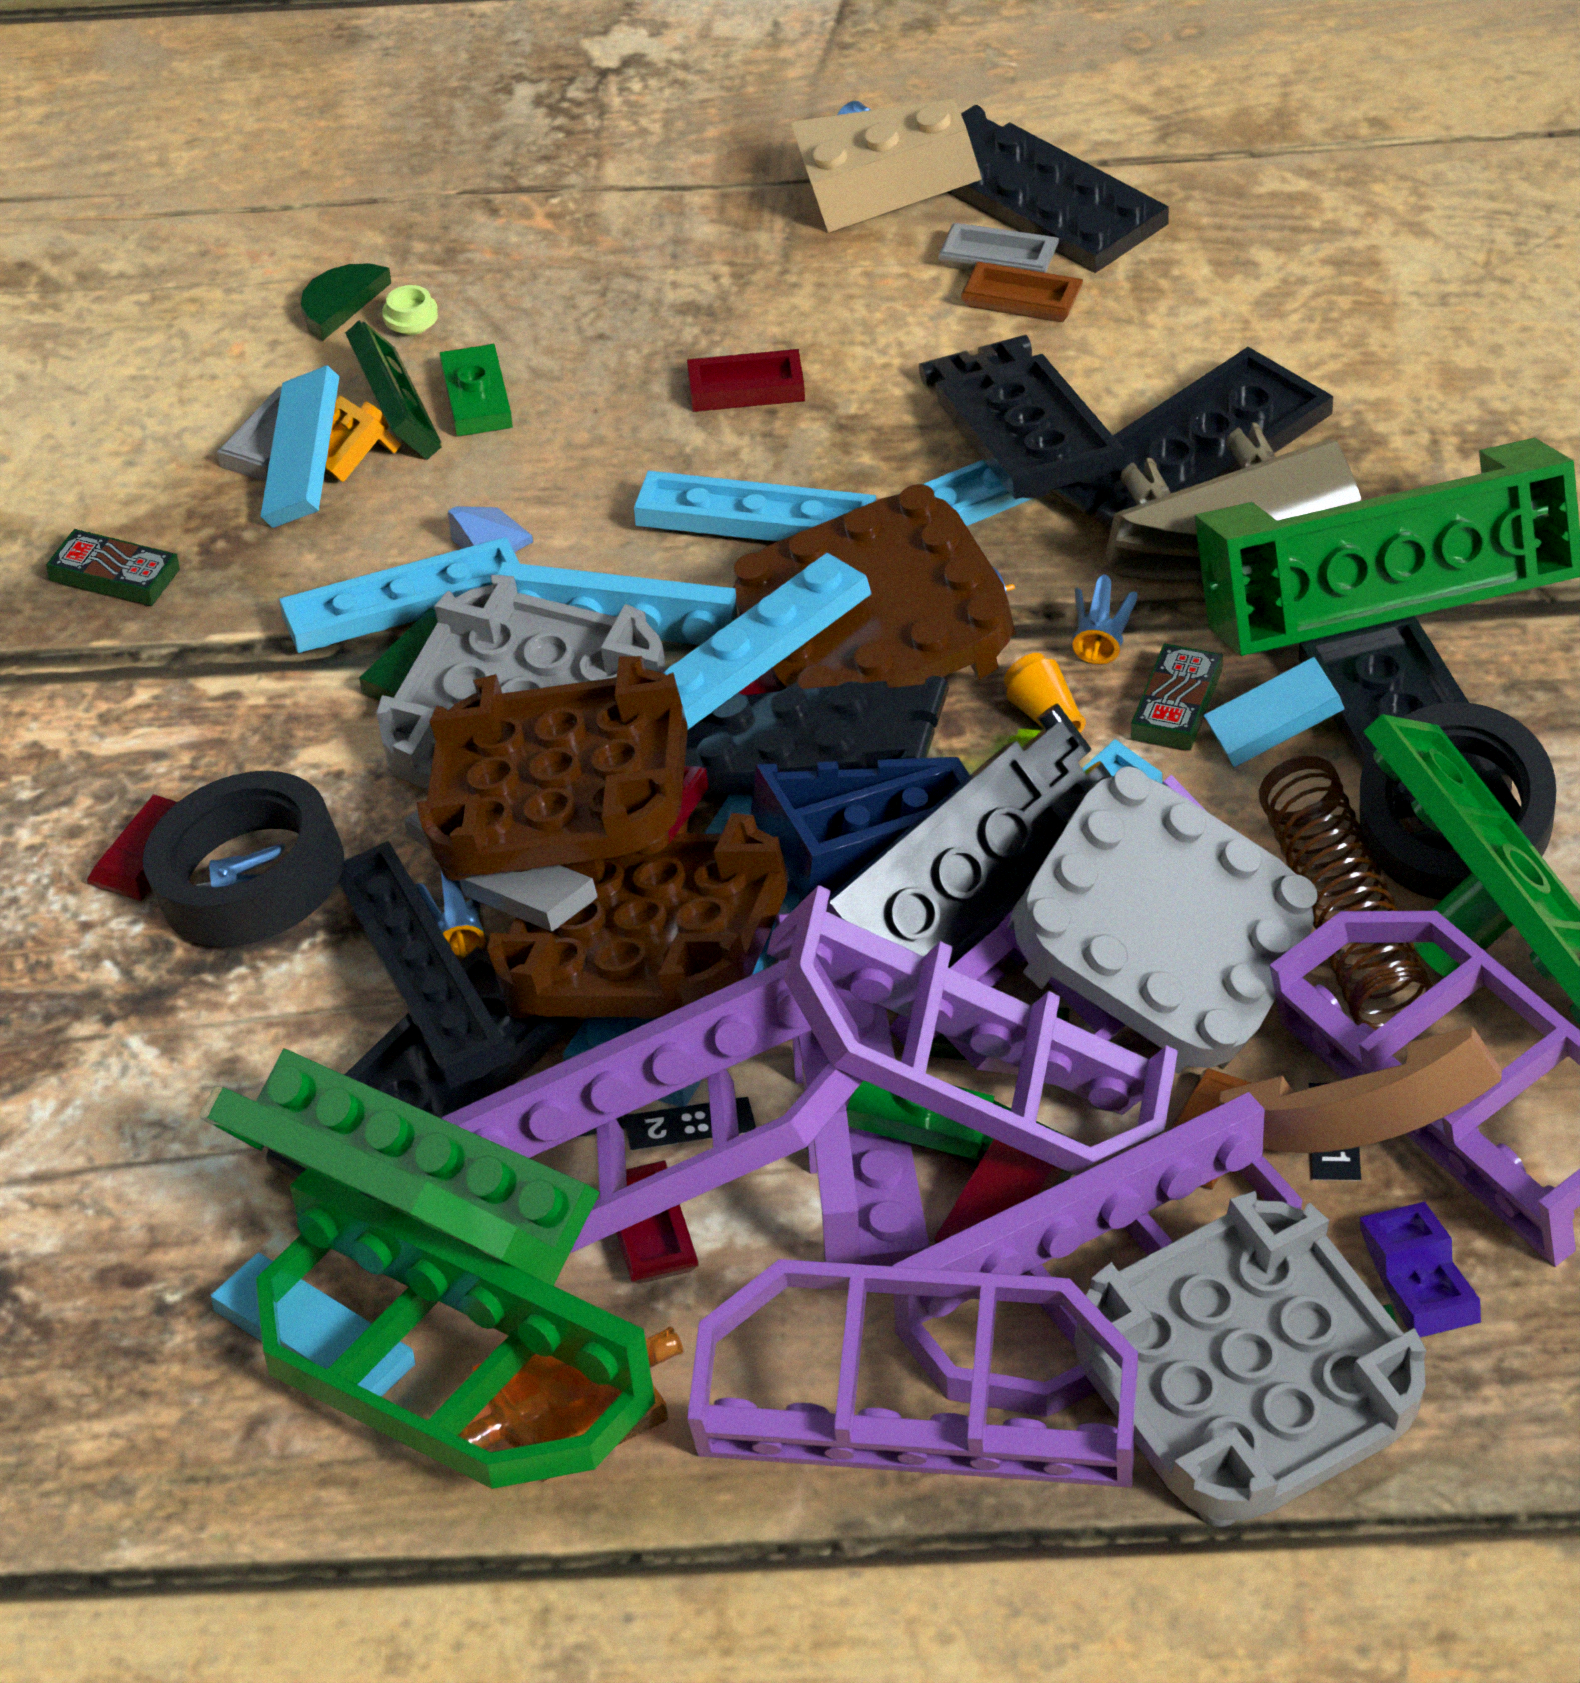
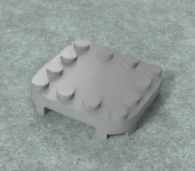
[376,574,667,789]
[1007,766,1317,1074]
[1074,1191,1427,1527]

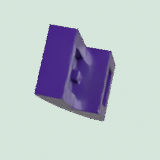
[1360,1201,1481,1338]

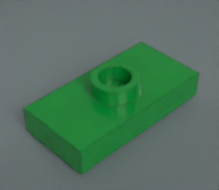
[439,343,513,436]
[846,1081,995,1160]

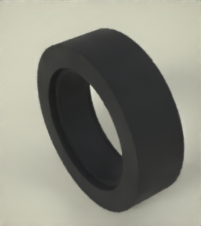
[1359,702,1557,900]
[143,771,344,947]

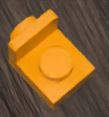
[325,395,401,482]

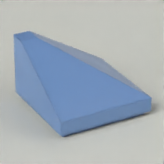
[448,506,533,552]

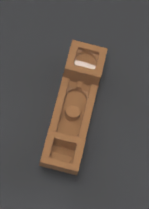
[1219,1026,1502,1153]

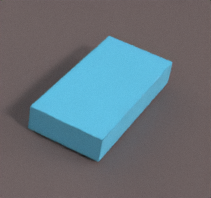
[1204,657,1345,768]

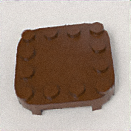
[733,484,1016,691]
[417,656,688,880]
[487,813,788,1019]

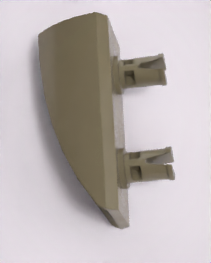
[1106,423,1362,580]

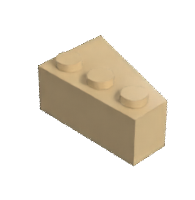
[790,98,982,233]

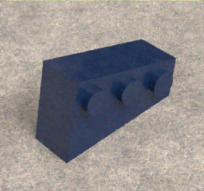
[750,757,970,901]

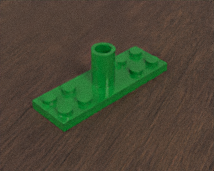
[1363,714,1580,1024]

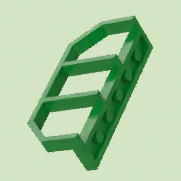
[198,1048,600,1286]
[256,1168,656,1489]

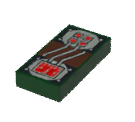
[46,529,180,606]
[1131,643,1223,751]

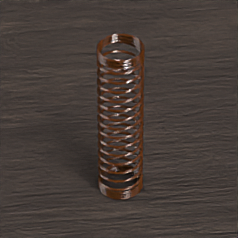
[1258,756,1433,1031]

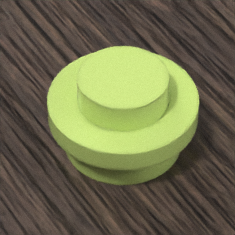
[382,285,438,335]

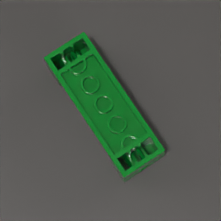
[1195,437,1580,656]

